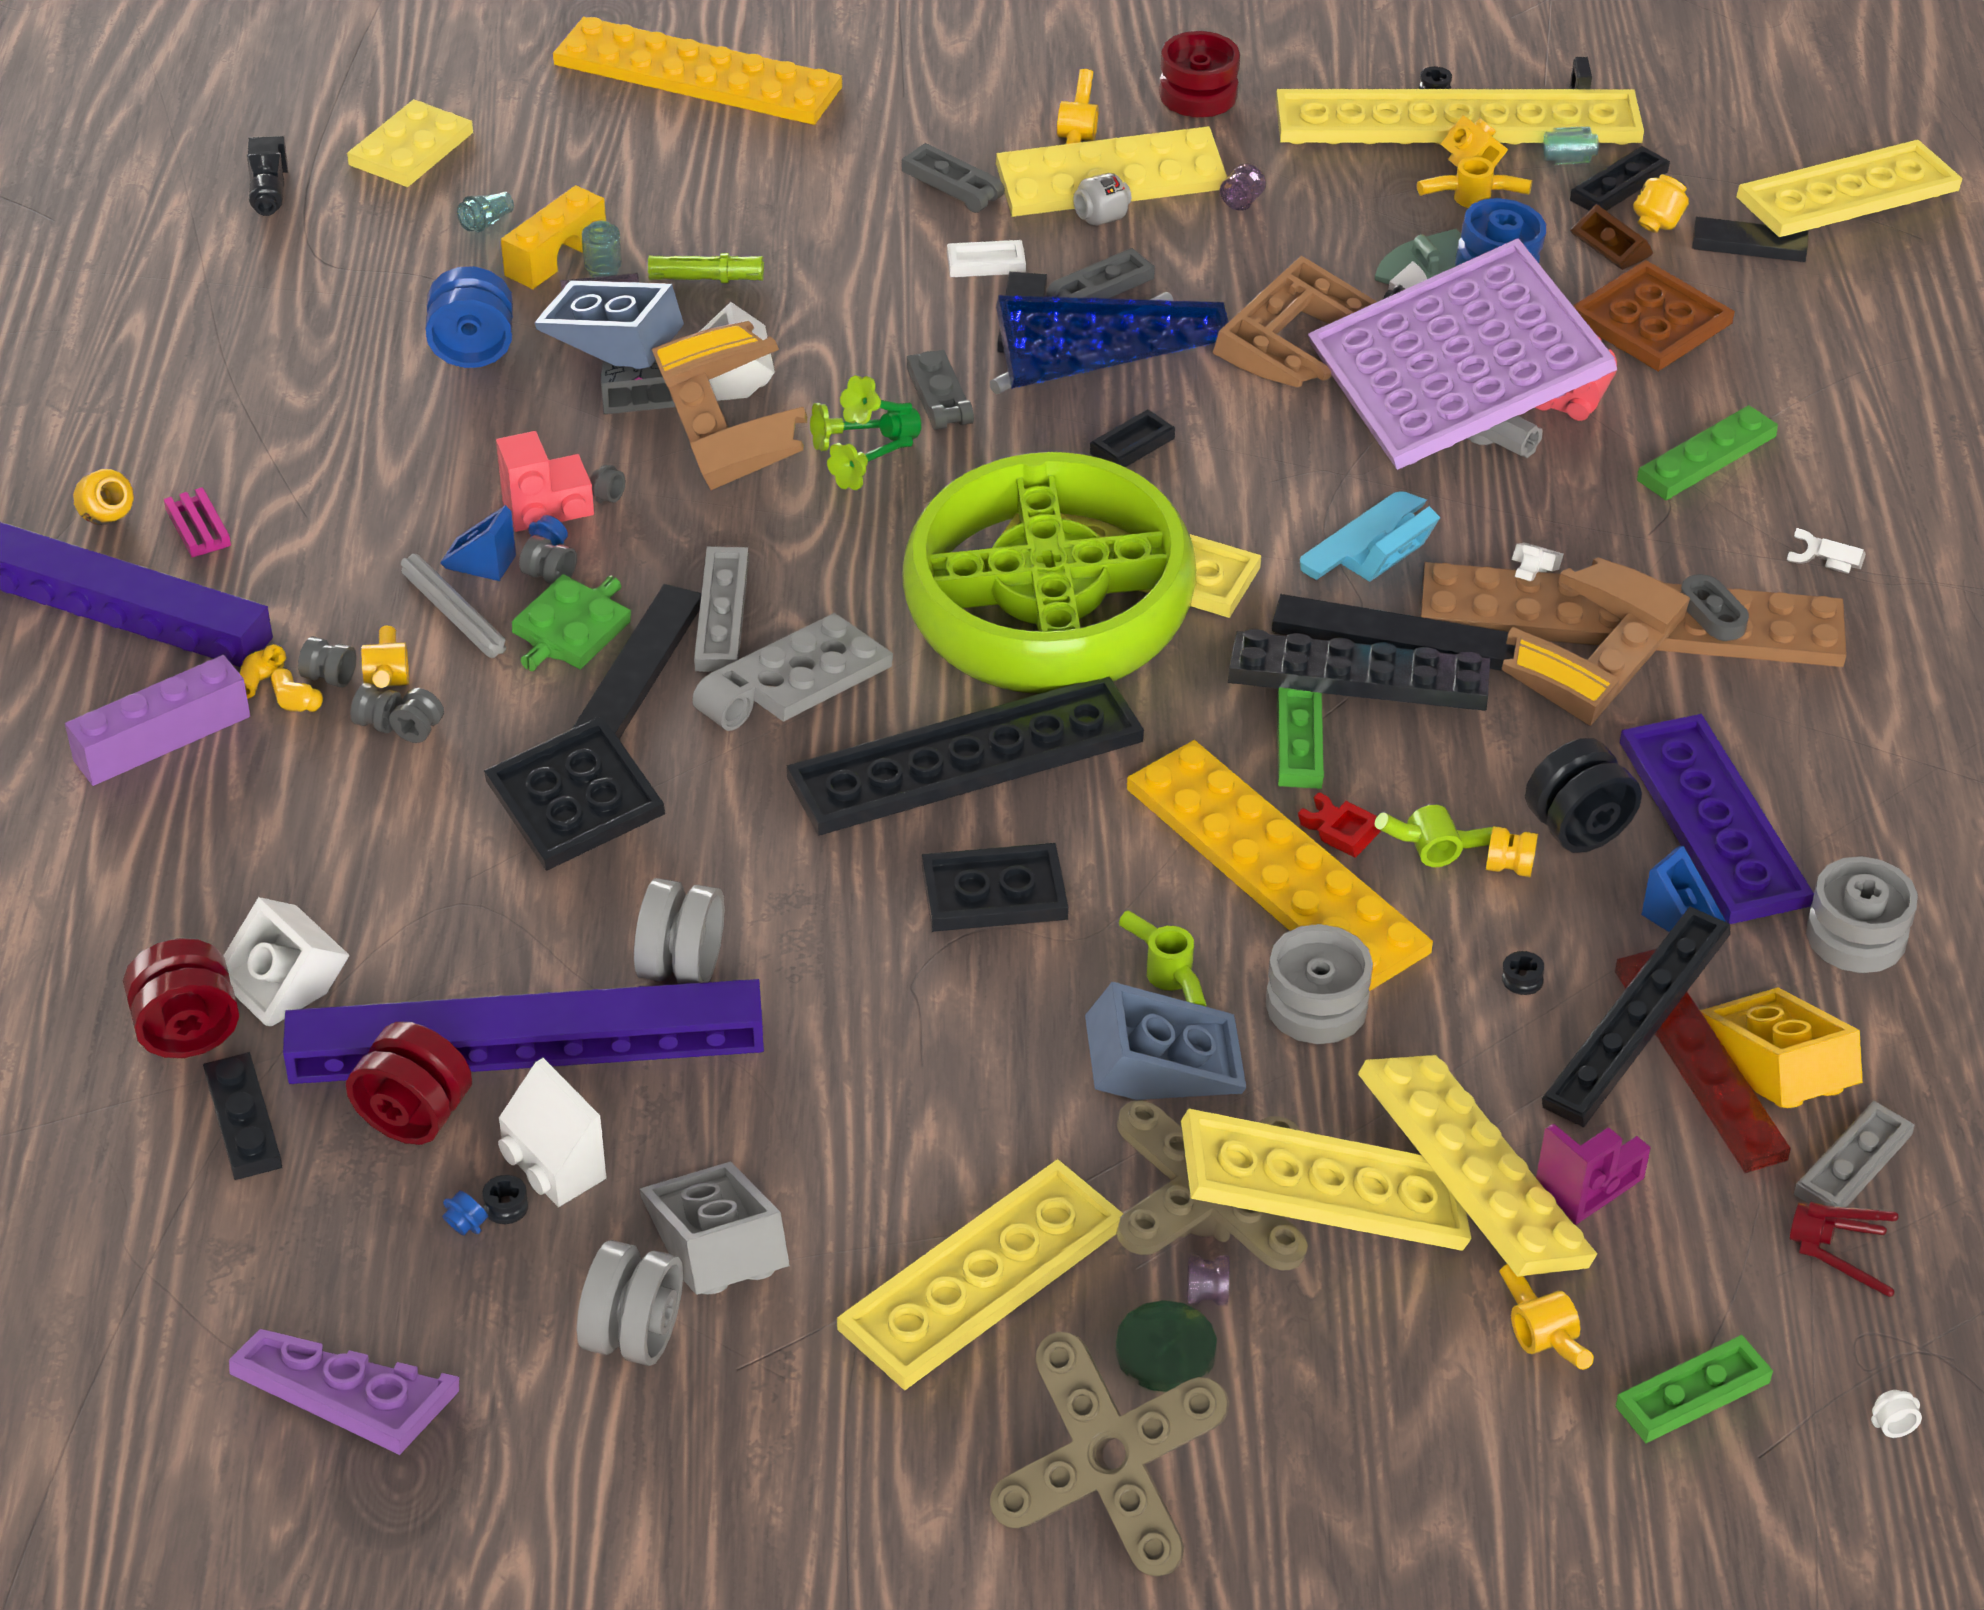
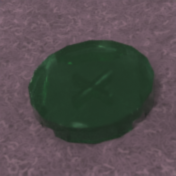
[1115,1300,1217,1392]

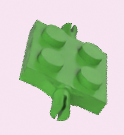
[512,574,631,671]

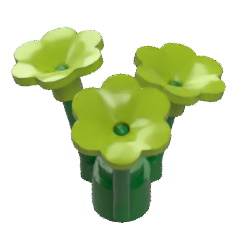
[810,375,922,490]

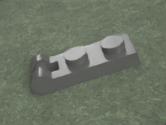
[902,143,1005,213]
[1046,248,1155,319]
[907,350,974,430]

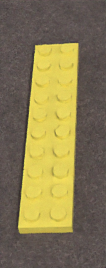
[1276,89,1644,145]

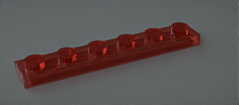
[1615,948,1791,1173]

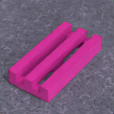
[164,487,231,558]

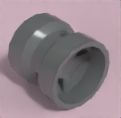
[519,535,577,584]
[298,636,357,688]

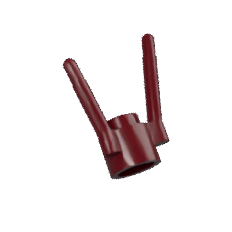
[1790,1202,1899,1297]

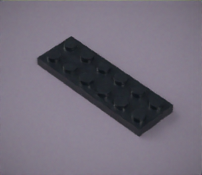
[1228,629,1490,711]

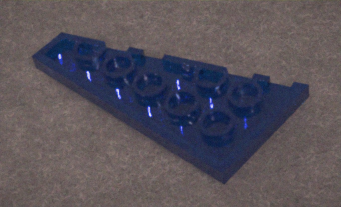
[996,295,1229,389]

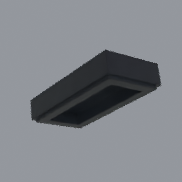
[1090,409,1175,467]

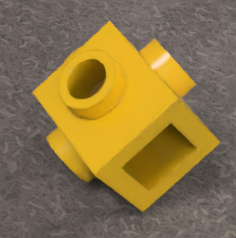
[1440,115,1508,168]

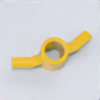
[1057,69,1099,144]
[1417,157,1532,208]
[361,625,409,688]
[1499,1264,1594,1370]

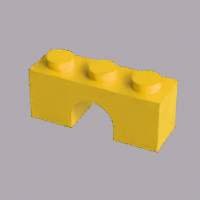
[501,185,607,289]

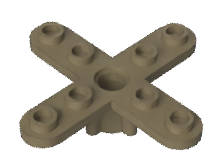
[1116,1101,1308,1270]
[990,1332,1229,1576]

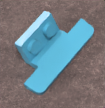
[1300,491,1440,582]

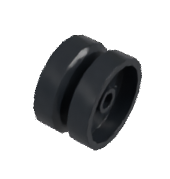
[1525,738,1642,853]

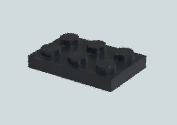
[922,843,1069,932]

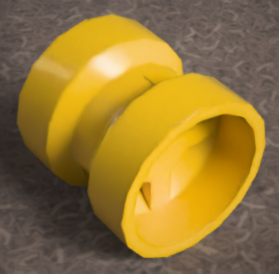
[1486,826,1538,877]

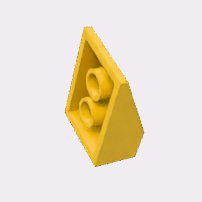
[1699,987,1863,1108]

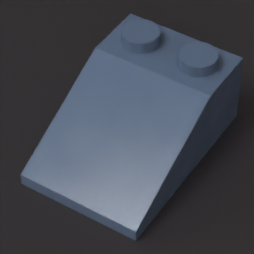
[535,281,684,369]
[1085,982,1246,1100]

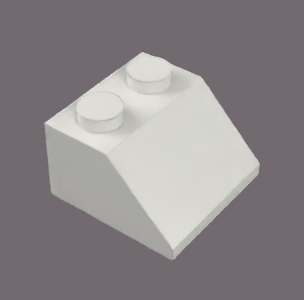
[699,302,775,401]
[223,897,350,1027]
[498,1058,606,1207]

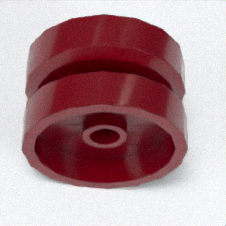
[1159,31,1240,118]
[123,938,240,1058]
[345,1022,472,1145]

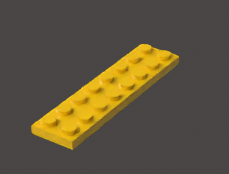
[553,16,842,125]
[1127,740,1433,991]

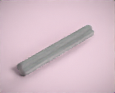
[400,553,506,658]

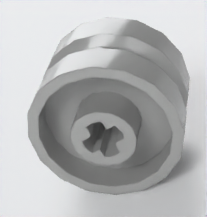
[1806,856,1918,973]
[634,878,725,984]
[1266,924,1373,1044]
[576,1240,683,1366]

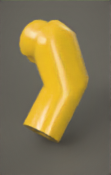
[239,644,286,699]
[271,668,323,712]

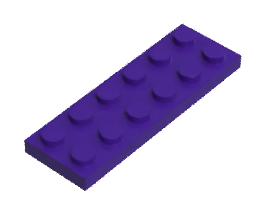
[1619,714,1814,924]

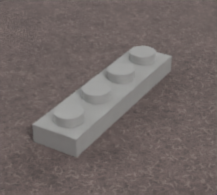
[694,546,749,672]

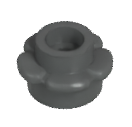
[590,465,626,503]

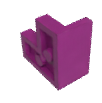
[1536,1124,1651,1225]

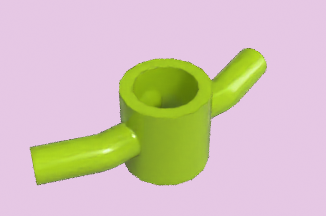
[1375,805,1496,867]
[1119,910,1206,1007]

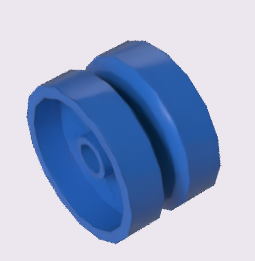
[1455,198,1547,266]
[425,266,513,368]

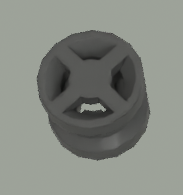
[350,683,402,733]
[389,688,444,743]

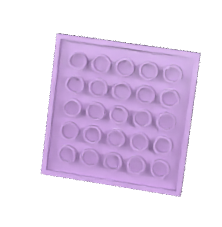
[1308,238,1617,470]

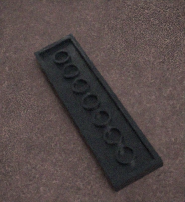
[787,676,1144,836]

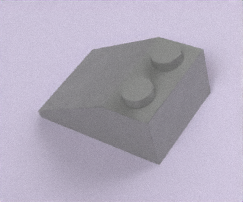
[640,1161,790,1295]

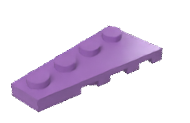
[229,1329,459,1455]

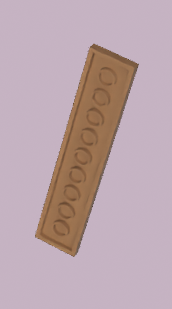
[1421,562,1846,667]

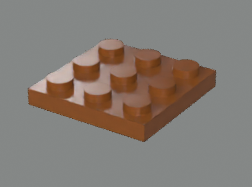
[1573,260,1735,372]

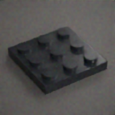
[484,716,665,871]

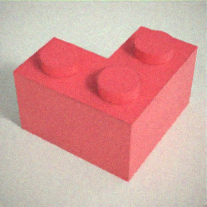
[496,431,594,532]

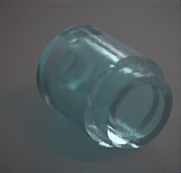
[1543,126,1599,165]
[581,221,622,280]

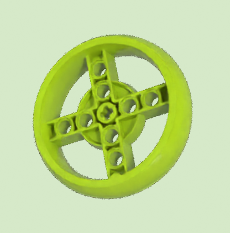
[902,452,1197,694]

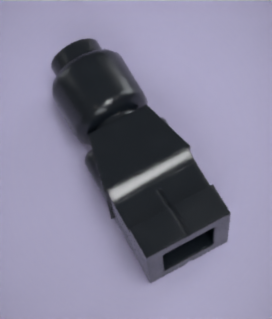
[247,136,288,216]

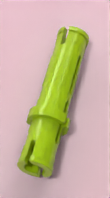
[648,253,764,283]

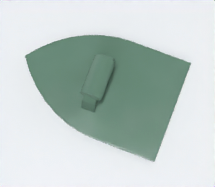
[1375,228,1461,284]

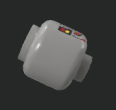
[1073,173,1131,226]

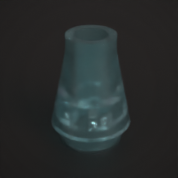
[457,191,514,232]

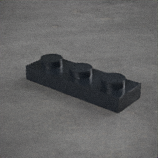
[203,1052,283,1180]

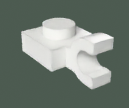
[1787,528,1866,573]
[1512,542,1564,581]

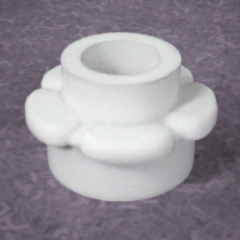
[1871,1390,1922,1438]

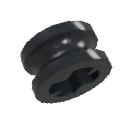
[1419,66,1452,89]
[1502,951,1544,995]
[482,1175,528,1225]

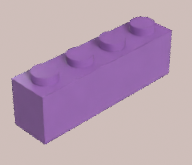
[65,655,251,786]

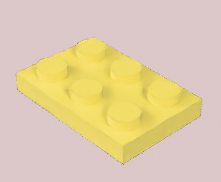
[347,99,473,187]

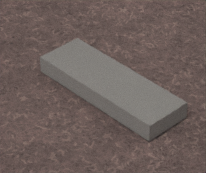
[1794,1100,1915,1207]

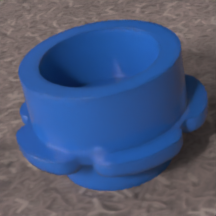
[528,515,568,546]
[442,1190,488,1236]

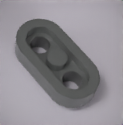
[1681,574,1749,641]

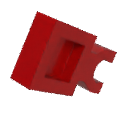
[1298,792,1381,858]

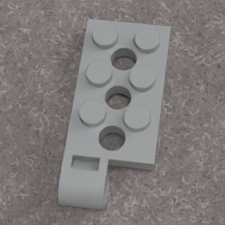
[692,613,893,731]

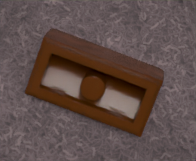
[1570,204,1653,270]

